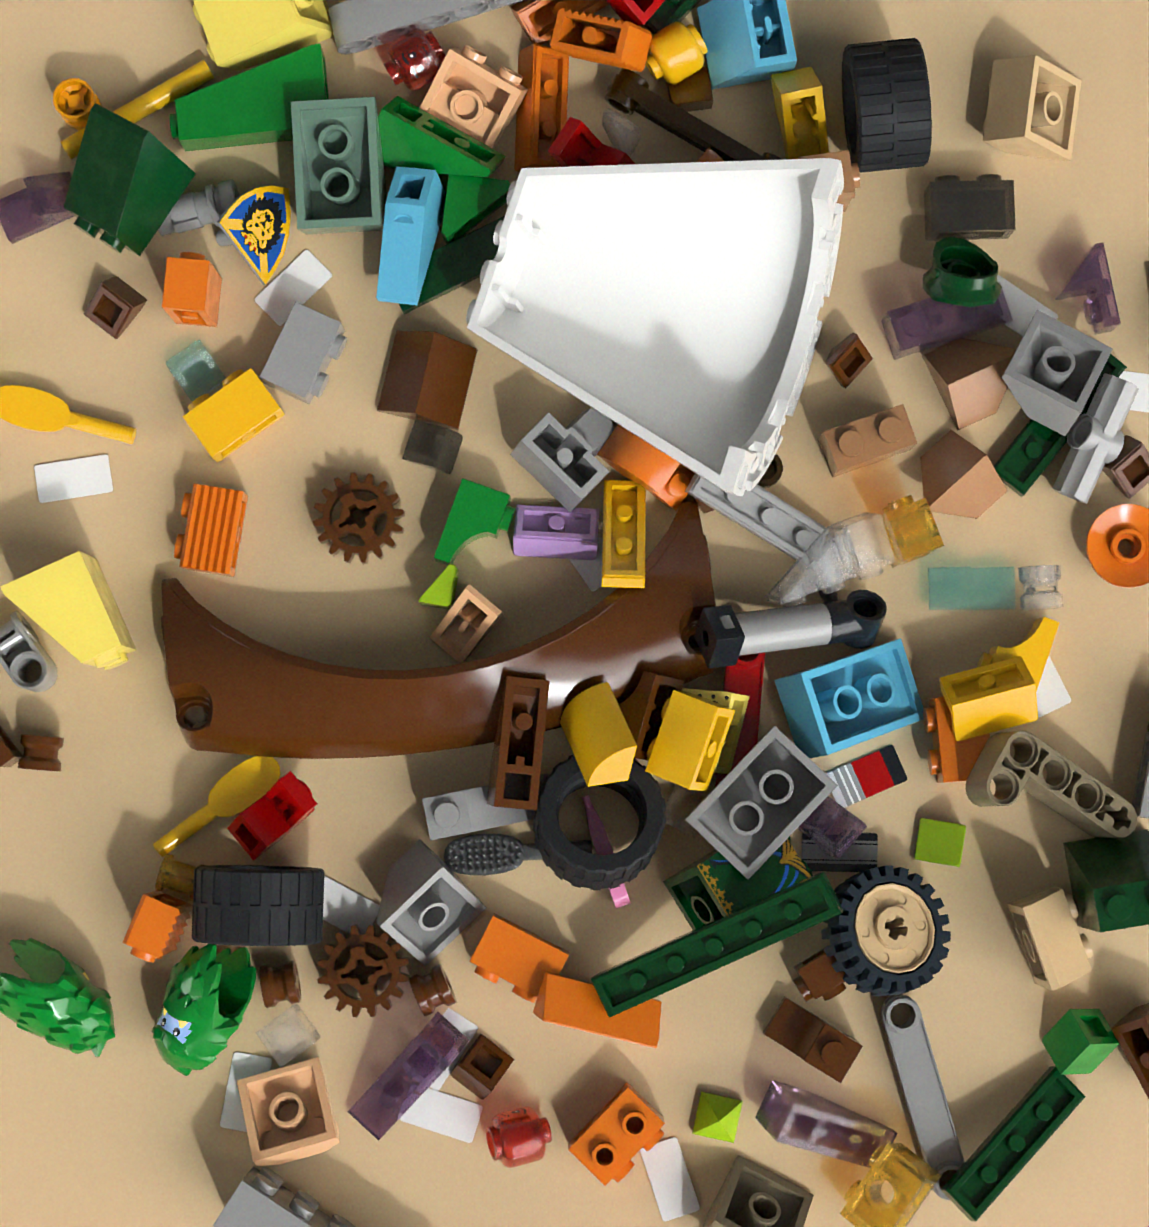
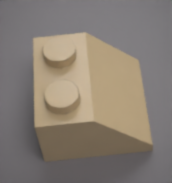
[983,55,1082,161]
[1006,887,1093,991]

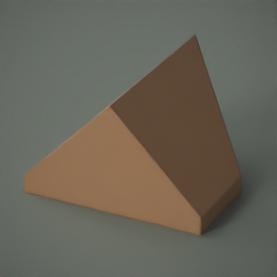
[922,338,1016,431]
[920,430,1007,519]

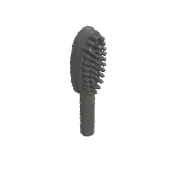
[444,833,592,876]

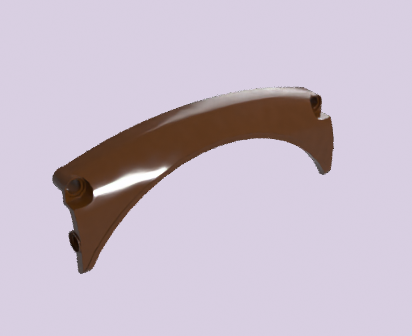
[161,500,718,759]

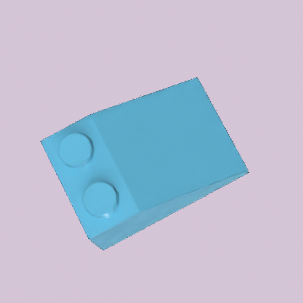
[774,638,924,758]

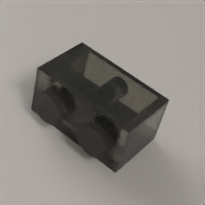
[924,174,1016,241]

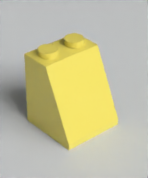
[193,0,334,71]
[0,551,137,670]

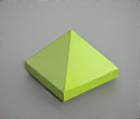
[692,1091,743,1143]

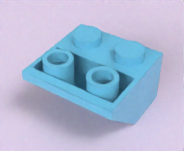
[696,0,797,90]

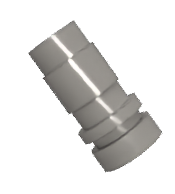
[158,179,240,236]

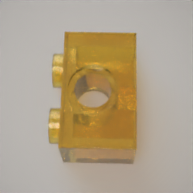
[875,495,944,568]
[840,1143,942,1227]

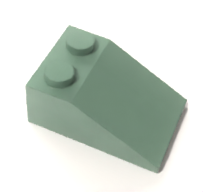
[291,97,387,235]

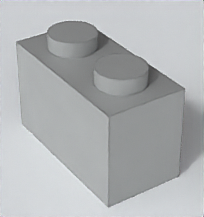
[260,302,347,405]

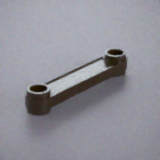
[604,68,783,161]

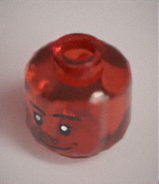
[383,28,446,91]
[486,1106,552,1168]

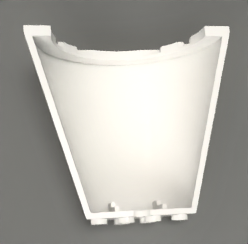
[466,158,844,496]

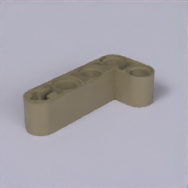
[965,731,1137,838]

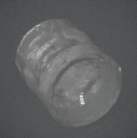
[1018,565,1063,611]

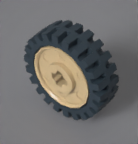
[821,866,951,997]

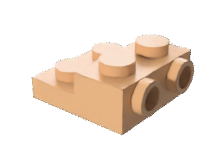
[419,45,528,149]

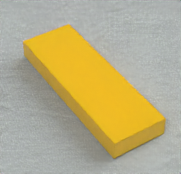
[602,480,646,588]

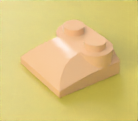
[237,1057,340,1166]

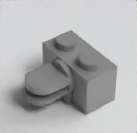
[510,408,614,513]

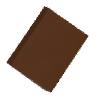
[377,330,478,430]

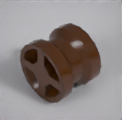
[18,734,64,771]
[259,960,301,1008]
[409,964,457,1016]

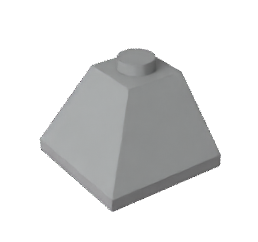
[1002,310,1113,436]
[376,839,486,966]

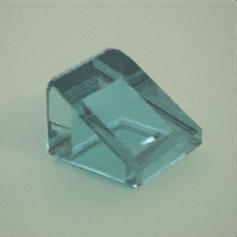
[166,340,226,401]

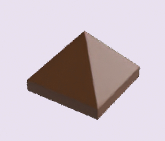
[825,333,873,389]

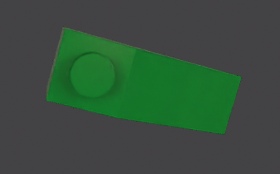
[378,96,506,177]

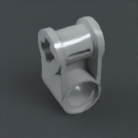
[0,611,57,692]

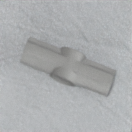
[1052,373,1139,504]

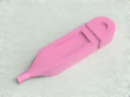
[582,795,631,909]

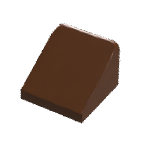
[667,67,713,112]
[84,276,147,339]
[1102,435,1149,499]
[451,1034,514,1100]

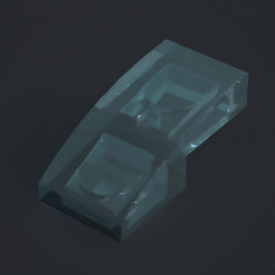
[928,567,1016,610]

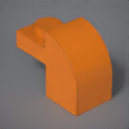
[597,424,695,511]

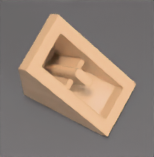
[429,584,503,664]

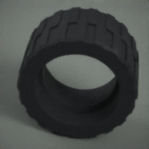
[842,38,932,173]
[533,754,666,890]
[192,865,324,946]

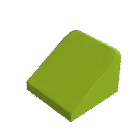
[418,564,459,610]
[914,818,966,867]

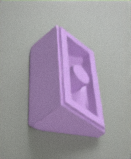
[513,504,599,560]

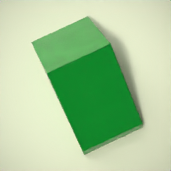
[442,174,511,244]

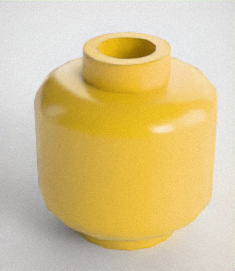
[645,21,708,85]

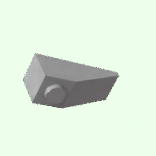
[422,773,549,841]

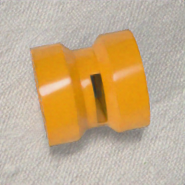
[53,78,102,130]

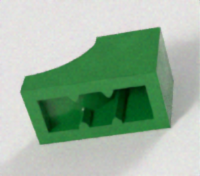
[434,478,516,565]

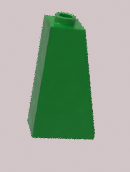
[169,44,329,152]

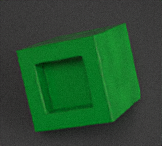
[1042,1009,1119,1075]

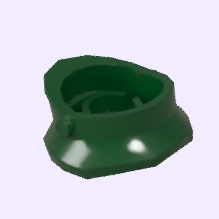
[922,236,1002,307]

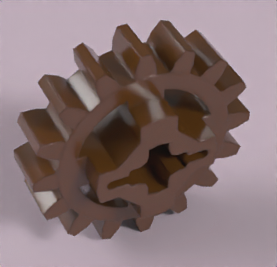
[313,472,405,565]
[317,924,410,1018]

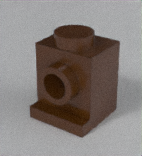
[793,944,857,1002]

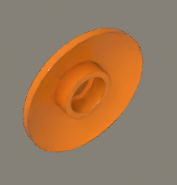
[1086,504,1149,588]

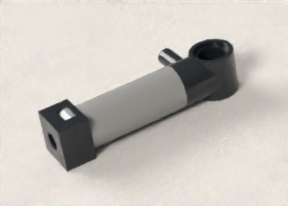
[694,577,887,669]

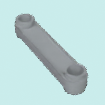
[881,994,965,1200]

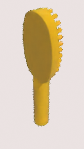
[0,385,136,444]
[153,756,281,857]

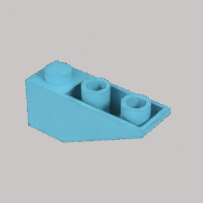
[376,166,446,305]

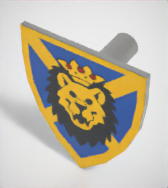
[216,185,291,285]

